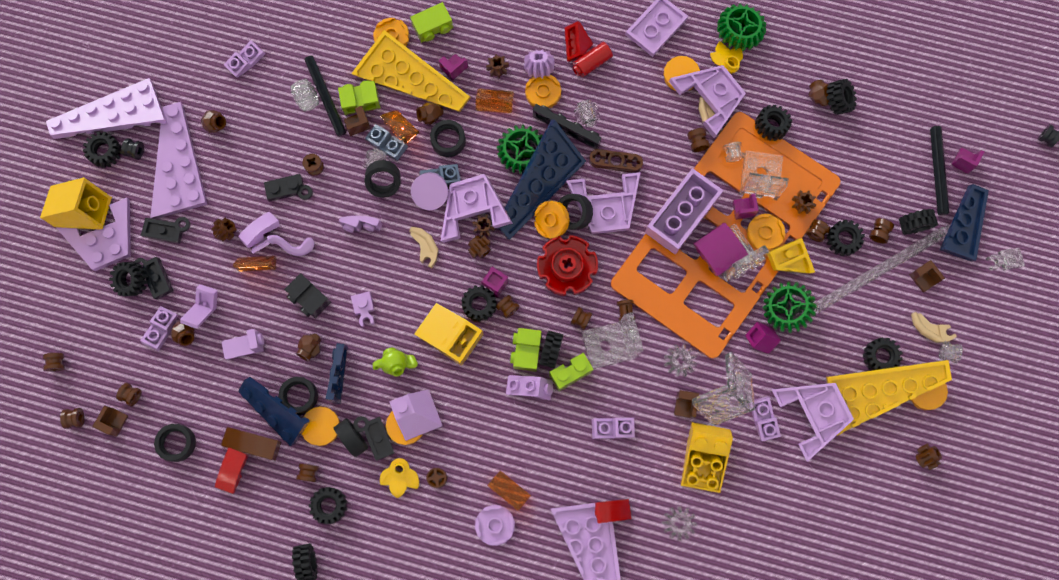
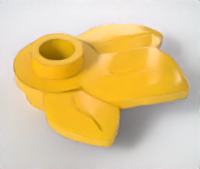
[710,41,743,74]
[380,458,419,498]

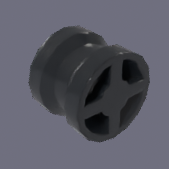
[1038,124,1059,148]
[121,138,144,160]

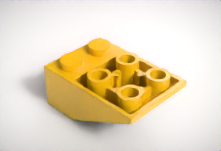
[414,303,484,366]
[681,422,733,493]

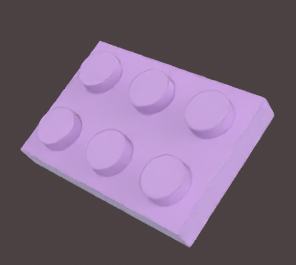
[625,0,688,57]

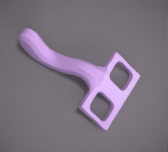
[251,235,314,256]

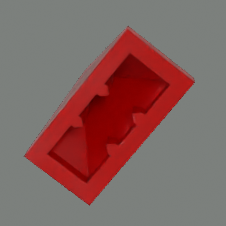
[564,21,593,62]

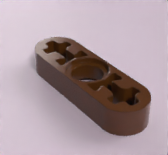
[589,149,643,173]

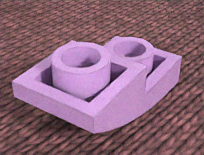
[224,40,266,77]
[238,212,280,248]
[339,216,382,233]
[140,306,178,351]
[749,396,781,441]
[592,418,635,439]

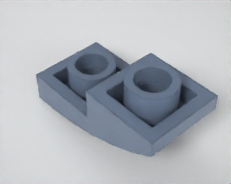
[365,124,408,161]
[419,164,461,186]

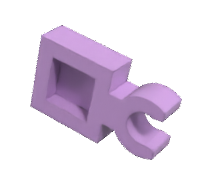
[351,291,375,328]

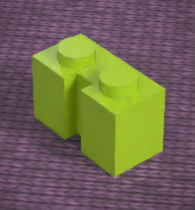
[410,2,453,43]
[338,80,381,115]
[510,328,541,372]
[549,352,594,391]

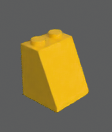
[40,177,112,230]

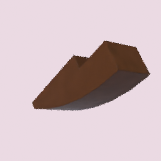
[221,427,282,461]

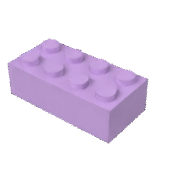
[645,168,723,255]

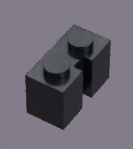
[284,273,331,319]

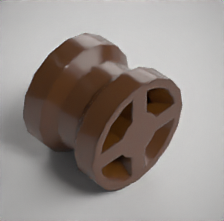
[302,153,324,176]
[806,219,830,242]
[496,295,520,319]
[570,307,593,330]
[43,353,65,372]
[116,382,142,407]
[60,408,84,429]
[296,463,319,482]
[426,468,448,488]

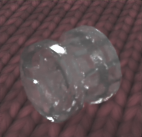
[723,142,745,162]
[939,341,963,363]

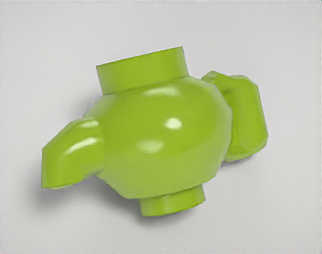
[373,347,418,377]

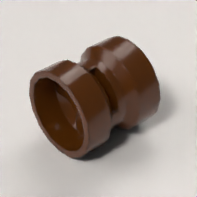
[687,128,710,153]
[869,218,894,244]

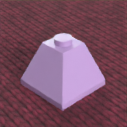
[389,389,443,441]

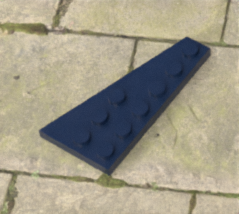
[498,119,586,240]

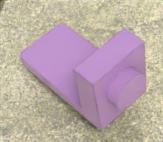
[180,284,218,328]
[222,329,264,360]
[506,375,553,401]

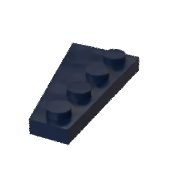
[940,184,989,262]
[238,377,310,447]

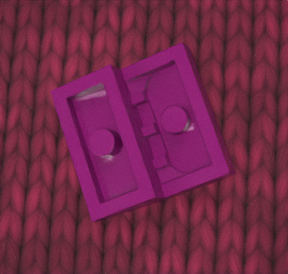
[693,223,748,276]

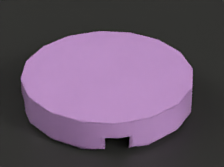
[411,172,449,210]
[475,505,515,546]

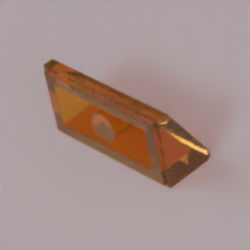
[476,89,514,113]
[380,110,419,144]
[233,256,276,272]
[487,471,531,511]

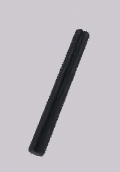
[304,55,346,137]
[930,126,949,215]

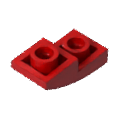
[215,447,249,494]
[595,499,632,523]

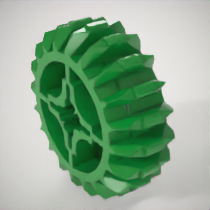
[717,3,766,51]
[497,124,543,175]
[763,281,817,333]

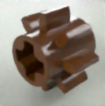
[486,54,509,79]
[792,190,816,214]
[472,214,495,238]
[211,217,237,242]
[468,235,491,259]
[916,443,942,470]

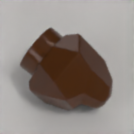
[808,80,829,107]
[416,102,444,125]
[201,110,226,133]
[171,321,195,346]
[296,333,321,362]

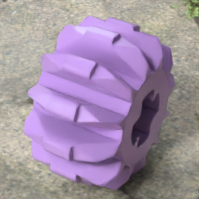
[524,49,555,79]

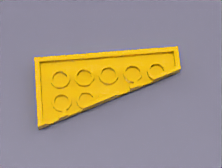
[351,30,471,112]
[826,360,952,436]

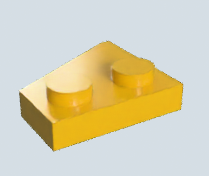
[767,238,815,273]

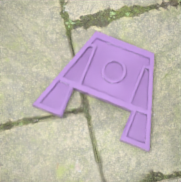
[669,65,746,138]
[566,172,640,234]
[440,174,513,243]
[56,198,131,271]
[772,383,854,462]

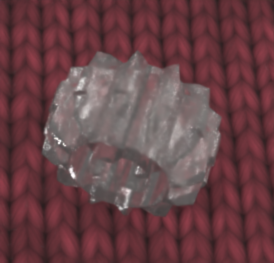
[291,78,319,112]
[664,344,697,377]
[662,506,697,541]

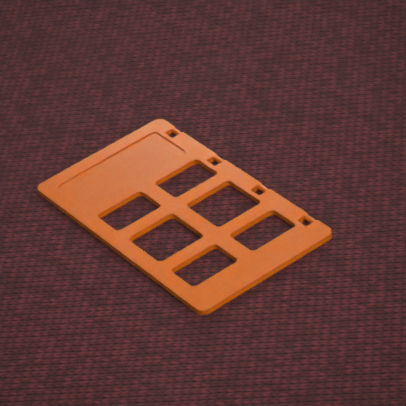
[611,112,841,359]

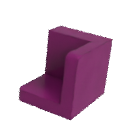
[439,54,468,81]
[951,148,985,174]
[732,193,759,220]
[481,266,508,298]
[745,322,781,354]

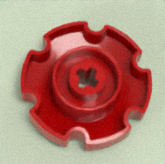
[537,235,598,296]

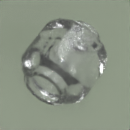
[574,99,600,128]
[362,147,390,177]

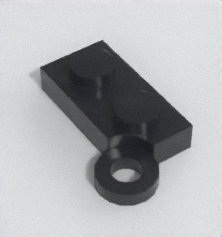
[264,174,313,202]
[141,217,191,244]
[134,257,173,300]
[353,416,395,461]

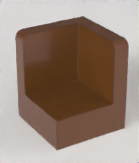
[344,106,371,136]
[909,260,945,292]
[674,390,699,419]
[92,406,128,437]

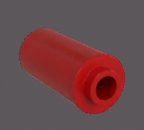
[572,42,613,77]

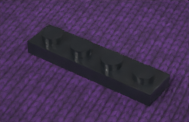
[533,104,601,149]

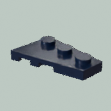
[325,343,348,404]

